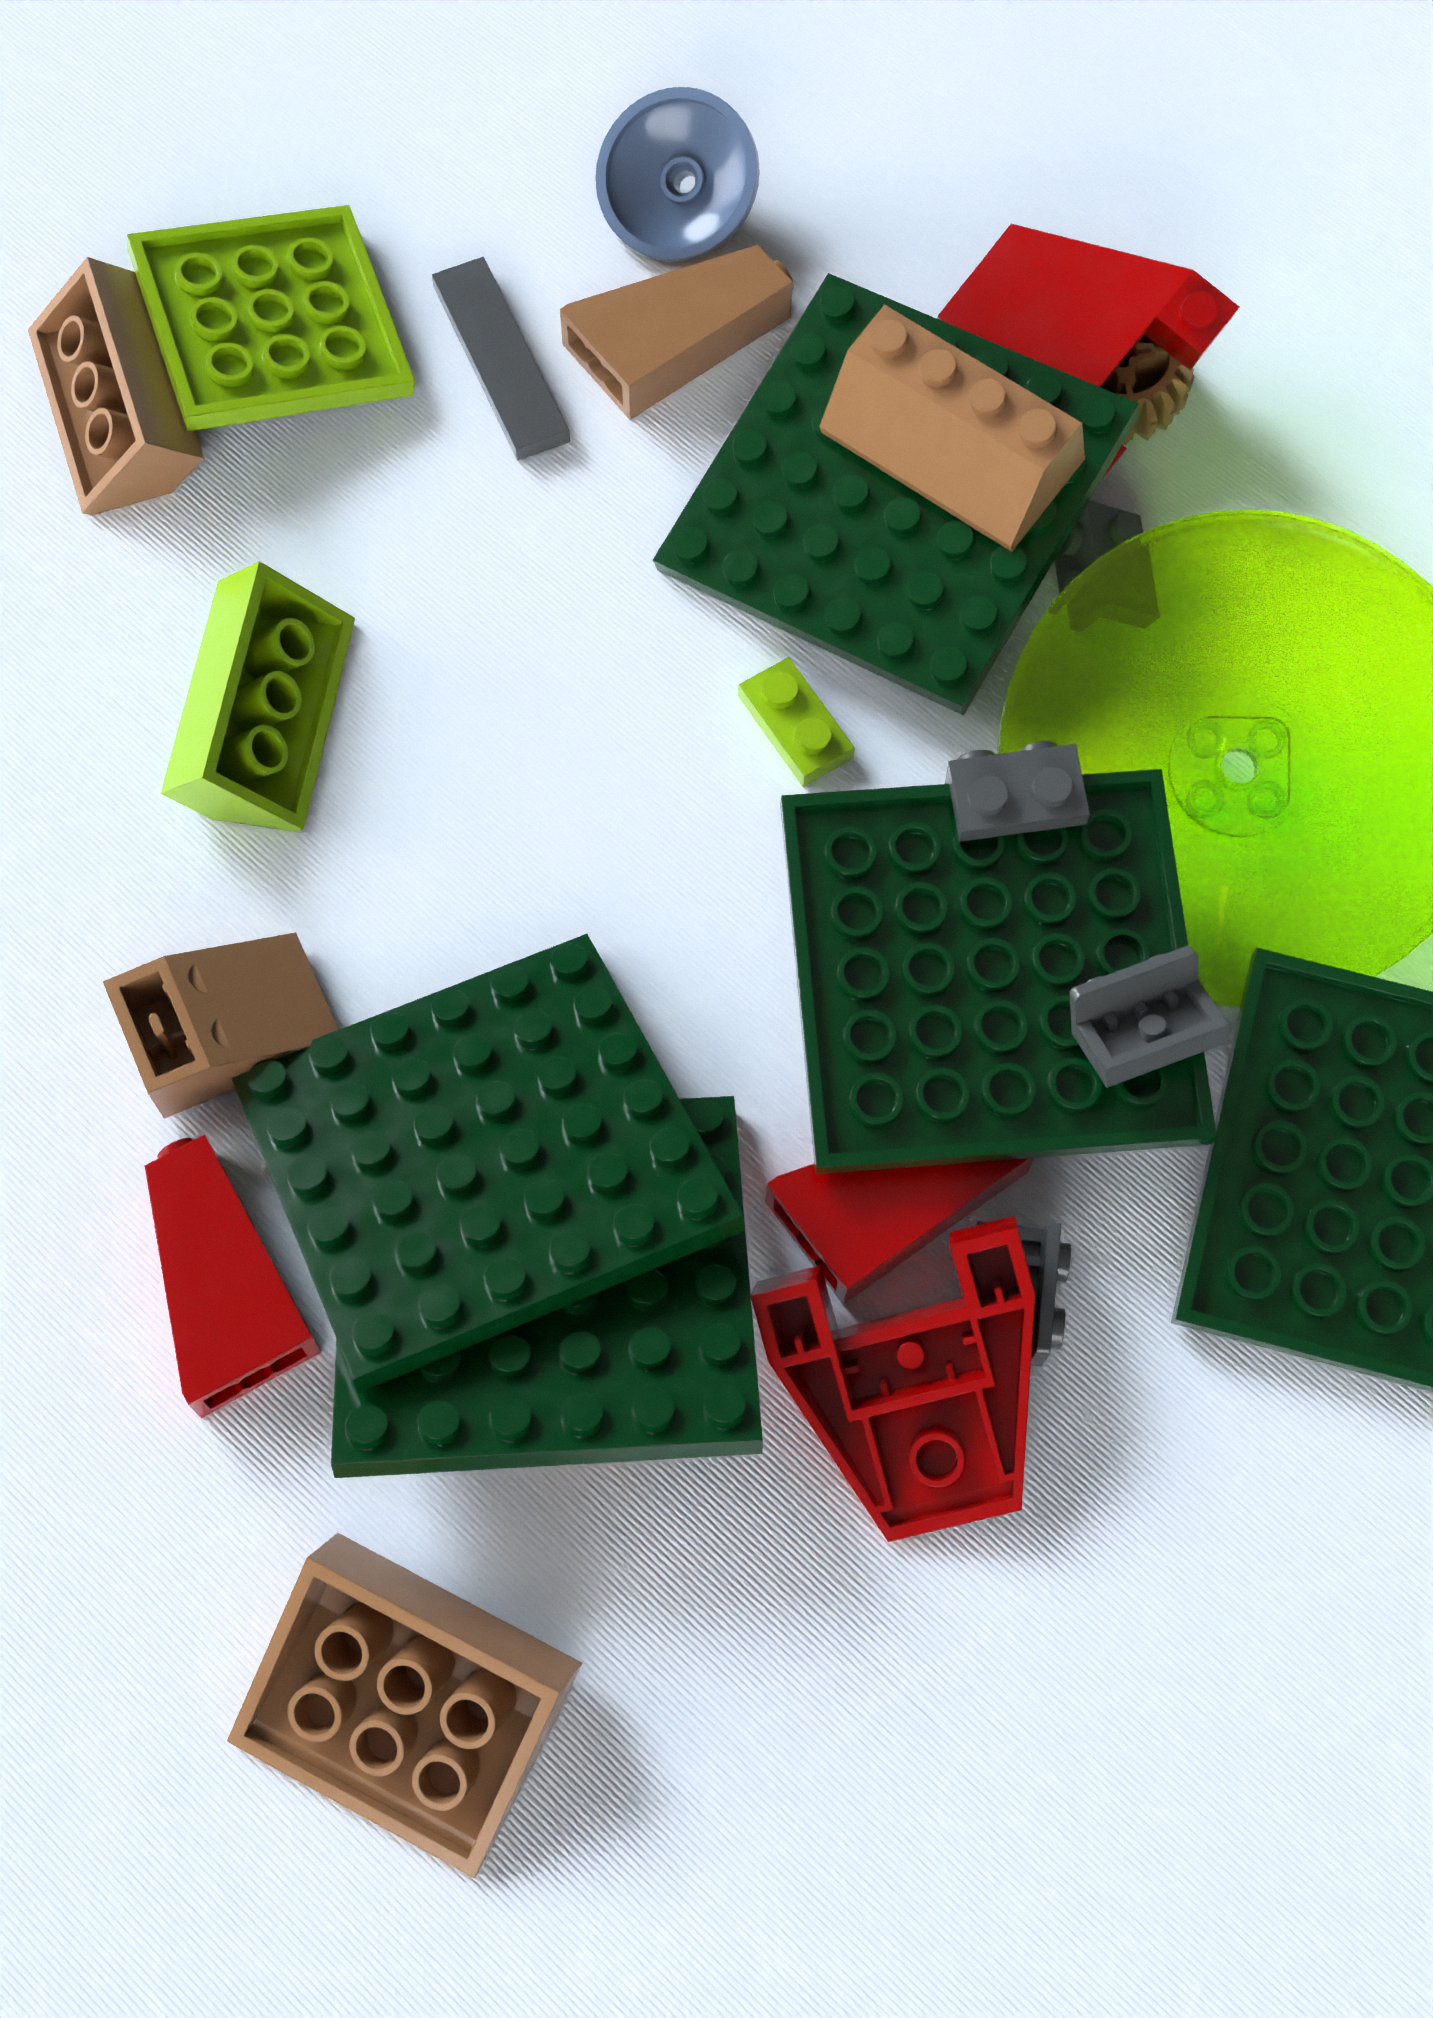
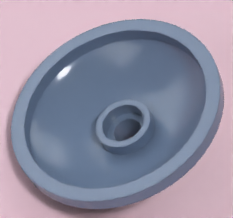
[595,87,760,262]

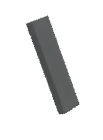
[431,256,570,461]

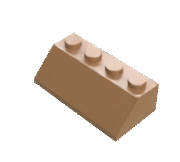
[28,257,204,516]
[819,304,1085,552]

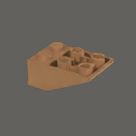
[102,932,339,1119]

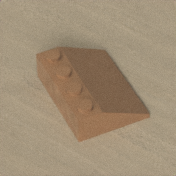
[227,1533,582,1878]

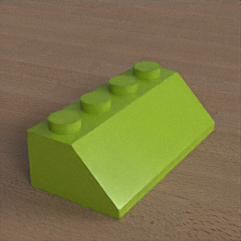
[160,561,355,832]

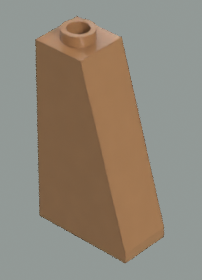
[560,245,794,420]

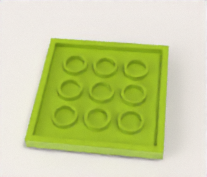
[127,205,415,432]

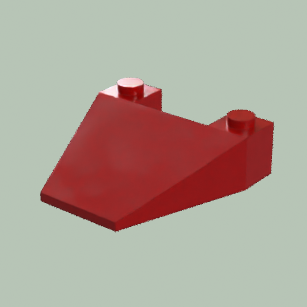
[937,223,1240,486]
[751,1216,1035,1542]

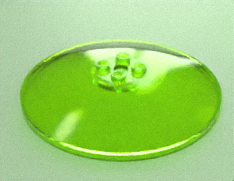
[997,509,1433,1008]

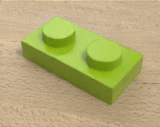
[738,657,855,787]

